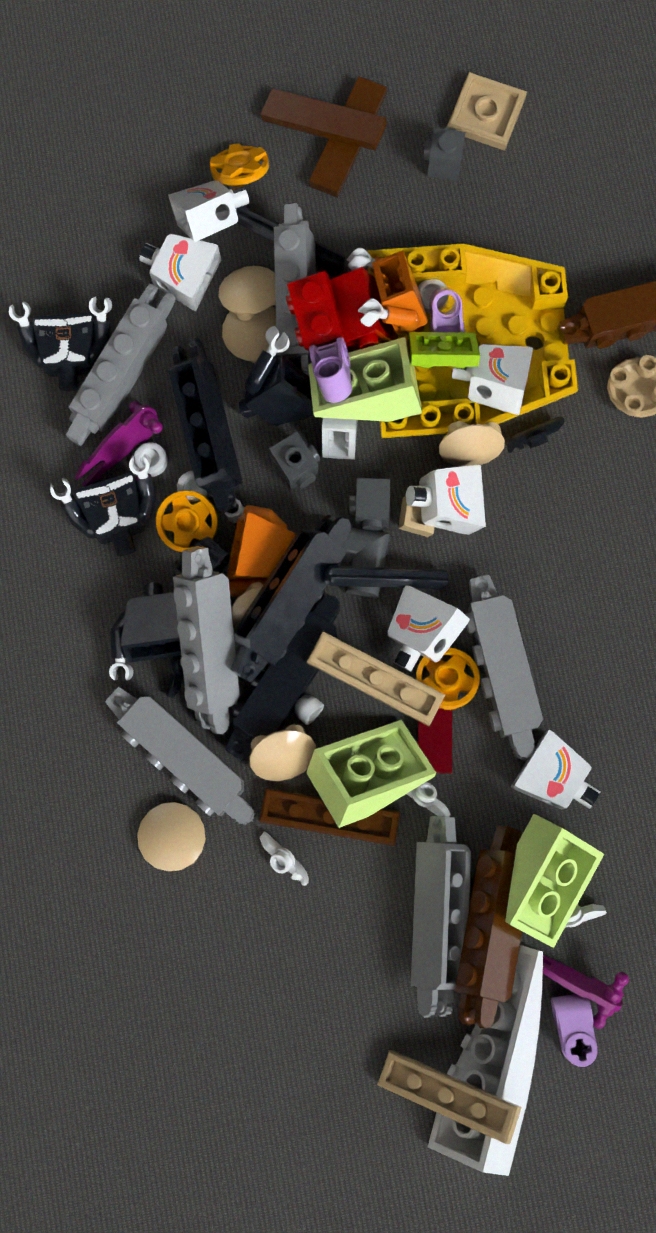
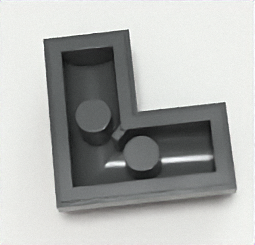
[342,527,390,599]

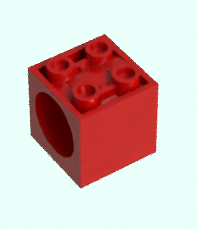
[330,267,399,353]

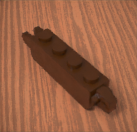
[557,281,656,349]
[454,826,522,1029]

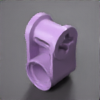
[429,287,465,333]
[309,337,352,403]
[551,994,597,1067]

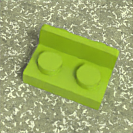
[408,332,480,368]

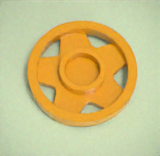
[210,143,269,186]
[156,491,218,552]
[416,648,480,710]

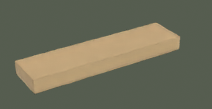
[307,632,445,726]
[377,1050,522,1144]

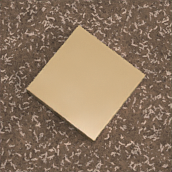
[447,72,527,151]

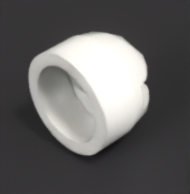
[294,695,324,725]

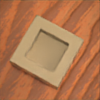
[398,496,435,537]

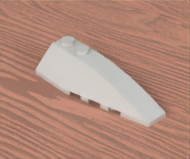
[428,945,543,1176]

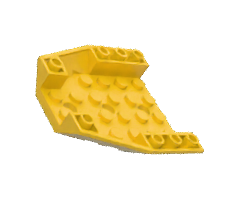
[367,244,578,438]

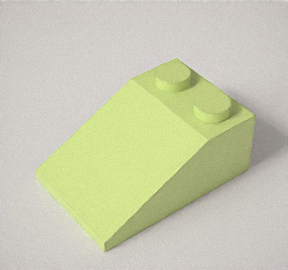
[308,337,422,422]
[306,720,436,828]
[505,814,604,948]

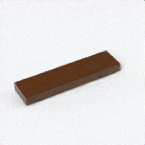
[309,76,387,198]
[260,88,387,151]
[259,788,400,846]

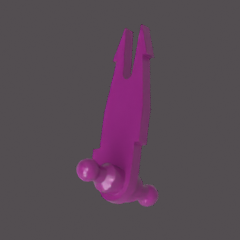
[74,401,163,487]
[522,945,629,1029]

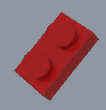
[286,271,346,351]

